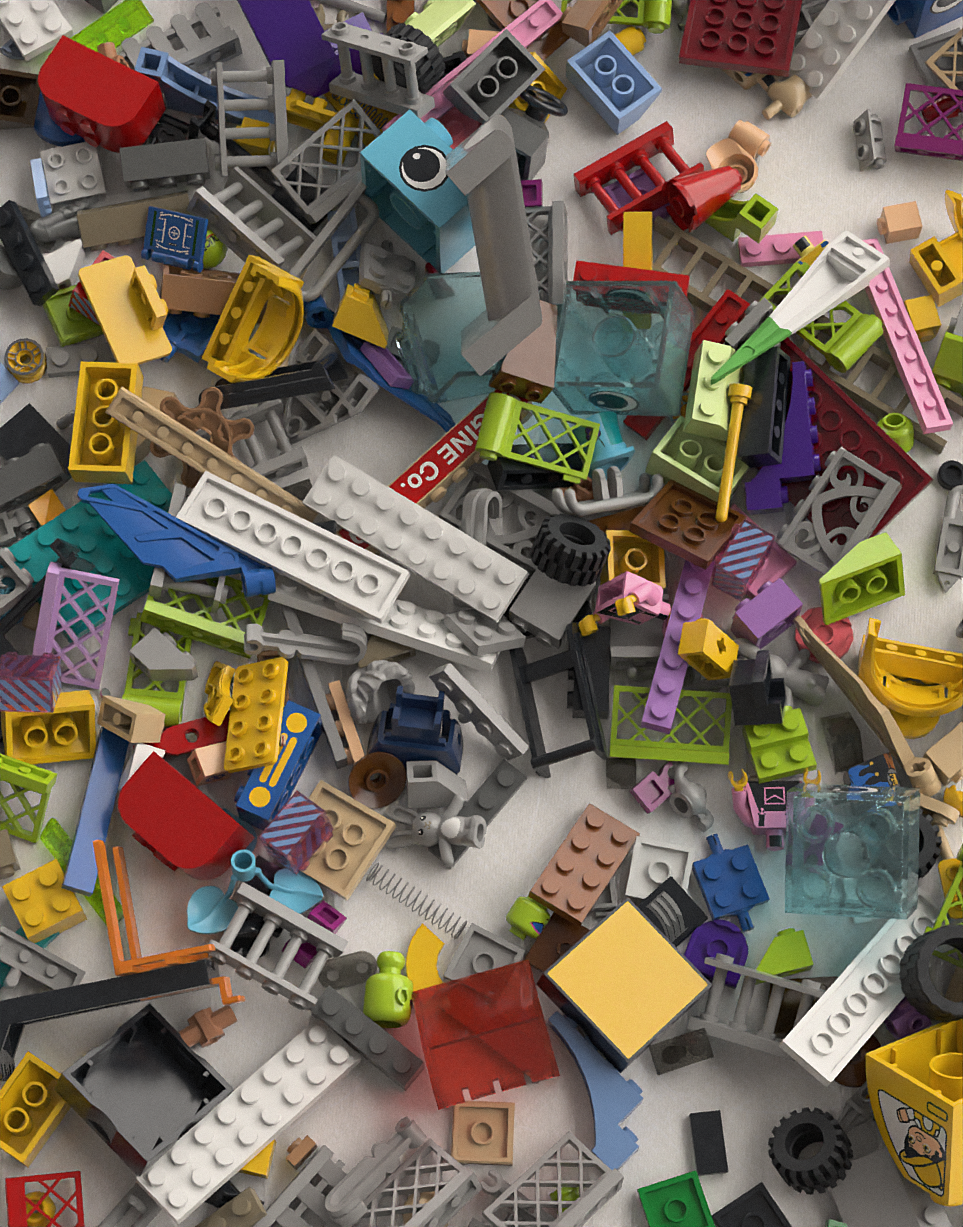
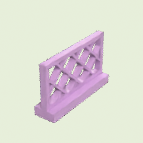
[28,561,120,689]

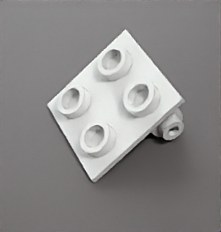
[40,142,106,204]

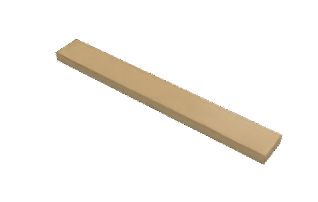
[105,387,318,523]

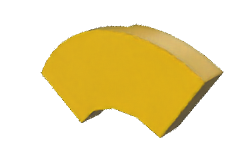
[203,661,236,726]
[406,923,446,1009]

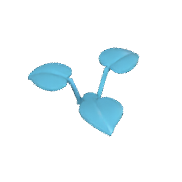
[187,808,323,935]

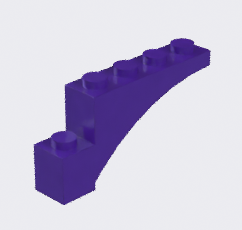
[745,361,821,515]

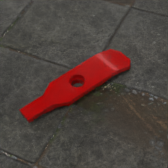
[133,710,230,756]

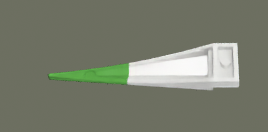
[711,230,890,385]

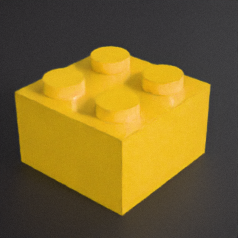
[600,530,666,590]
[2,859,87,944]

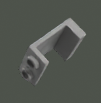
[509,567,596,649]
[609,594,669,670]

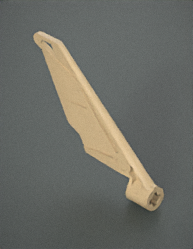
[793,615,942,797]

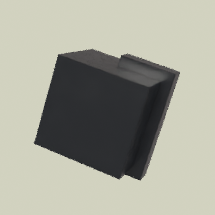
[729,650,787,726]

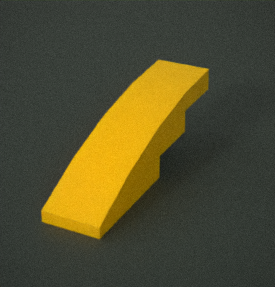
[623,212,653,330]

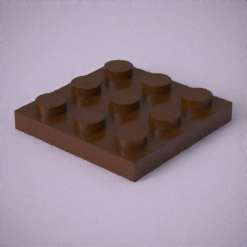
[629,479,747,570]

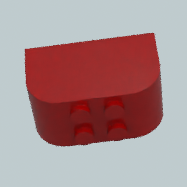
[38,35,166,153]
[118,751,255,880]

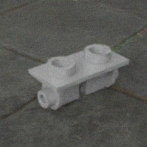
[853,109,887,171]

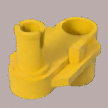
[286,88,358,165]

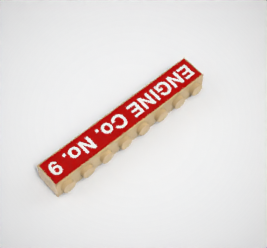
[336,389,533,556]

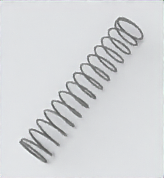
[366,862,467,939]

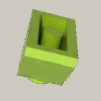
[755,928,814,985]

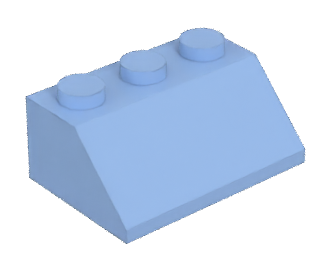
[566,30,662,135]

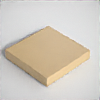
[451,1100,515,1166]

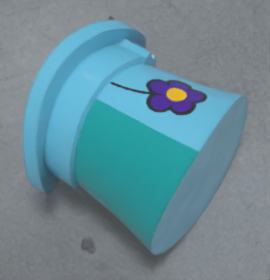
[572,411,635,480]

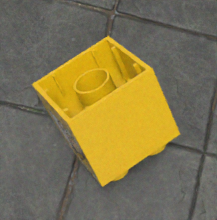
[866,1019,963,1206]

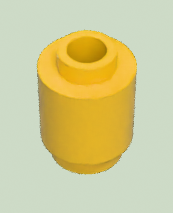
[614,25,646,55]

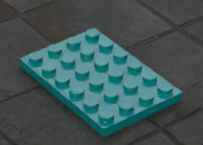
[8,460,173,643]

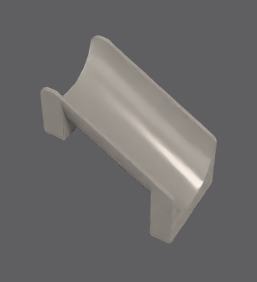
[445,114,542,376]

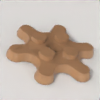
[150,387,254,488]

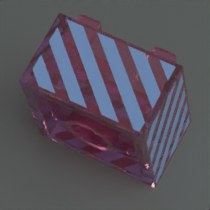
[711,519,775,602]
[0,652,62,713]
[259,790,334,875]

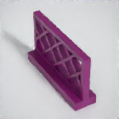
[894,83,963,161]

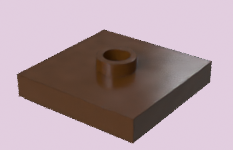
[524,912,590,973]

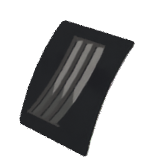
[637,876,708,947]

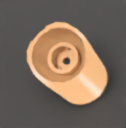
[706,138,758,193]

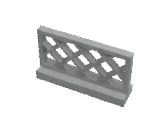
[270,99,382,224]
[525,201,568,316]
[482,1131,624,1227]
[348,1138,483,1227]

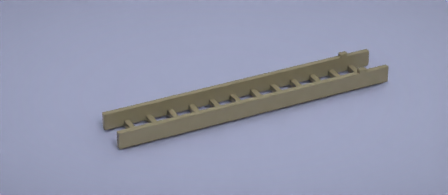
[652,216,963,454]

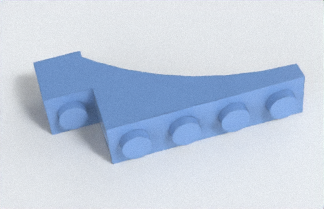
[134,47,274,125]
[548,1011,644,1170]

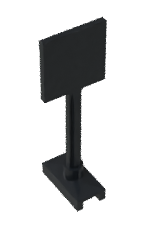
[188,100,338,233]
[0,538,95,671]

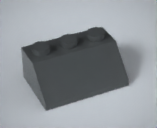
[442,29,545,124]

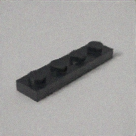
[0,200,60,307]

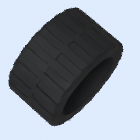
[899,924,963,1022]

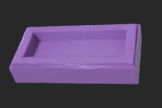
[360,341,414,389]

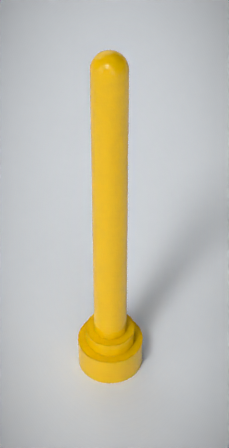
[716,383,752,523]

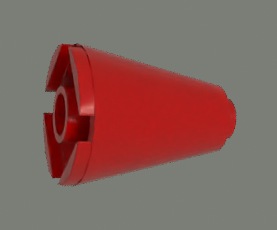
[662,166,742,233]

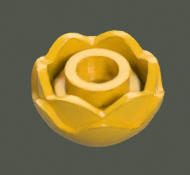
[943,785,963,818]
[26,1191,56,1227]

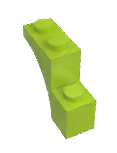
[705,193,778,244]

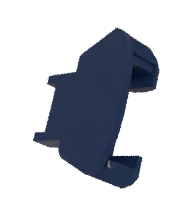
[367,686,464,775]

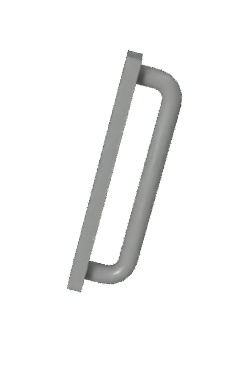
[289,181,379,302]

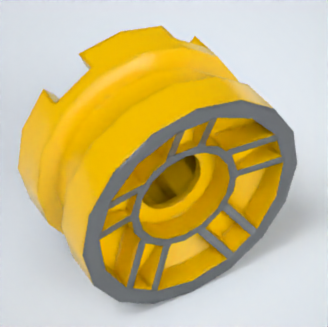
[5,338,47,383]

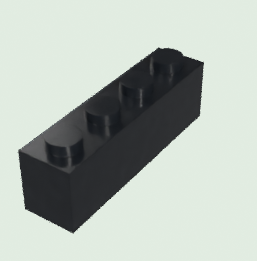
[737,346,791,468]

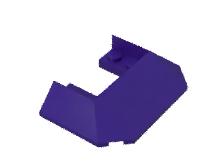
[237,0,383,98]

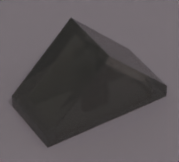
[820,712,864,775]

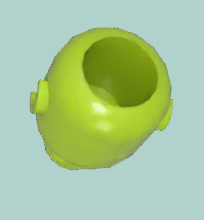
[363,951,413,1028]

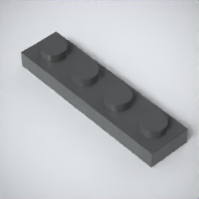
[428,759,527,869]

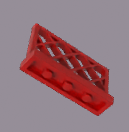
[5,1171,85,1227]

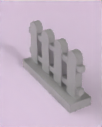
[119,3,243,93]
[252,1145,370,1227]

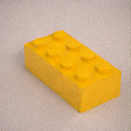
[68,361,144,484]

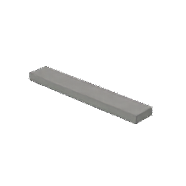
[280,604,348,769]

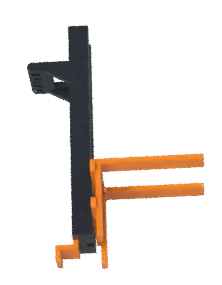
[0,839,245,1081]

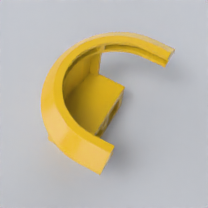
[909,190,963,307]

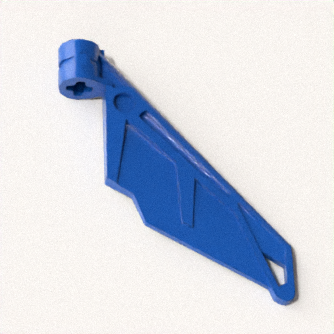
[303,295,456,433]
[77,484,276,598]

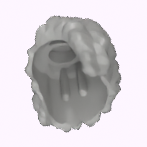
[346,660,415,724]

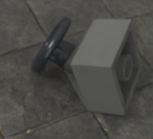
[500,85,568,180]

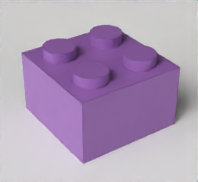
[730,578,803,650]

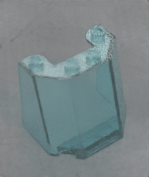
[396,272,498,404]

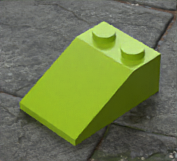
[819,532,905,625]

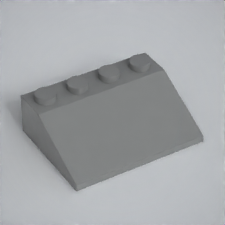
[827,1147,952,1227]

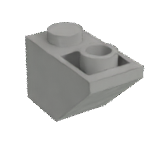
[129,628,198,681]
[406,761,468,808]

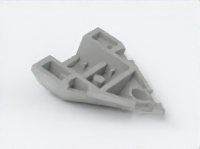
[276,329,380,450]

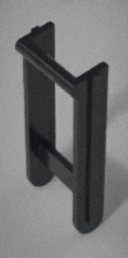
[198,352,349,410]
[509,622,609,778]

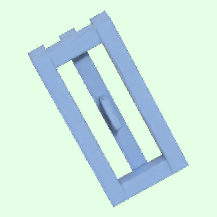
[30,158,52,217]

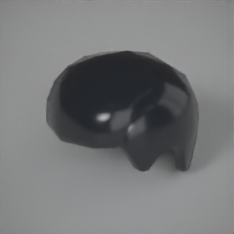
[230,918,270,958]

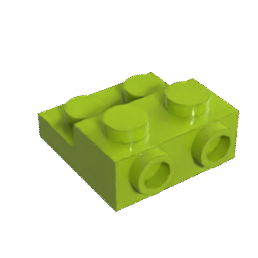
[742,706,817,784]

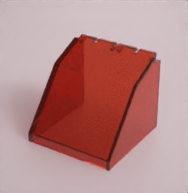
[412,959,562,1111]

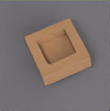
[286,1135,318,1170]

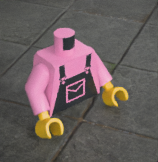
[578,571,671,636]
[728,768,821,851]

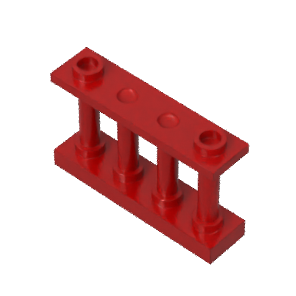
[573,121,704,235]

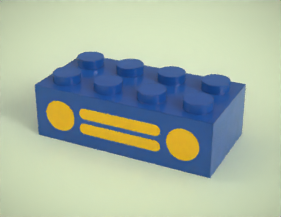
[234,700,323,833]

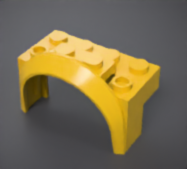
[202,255,304,383]
[857,618,963,717]

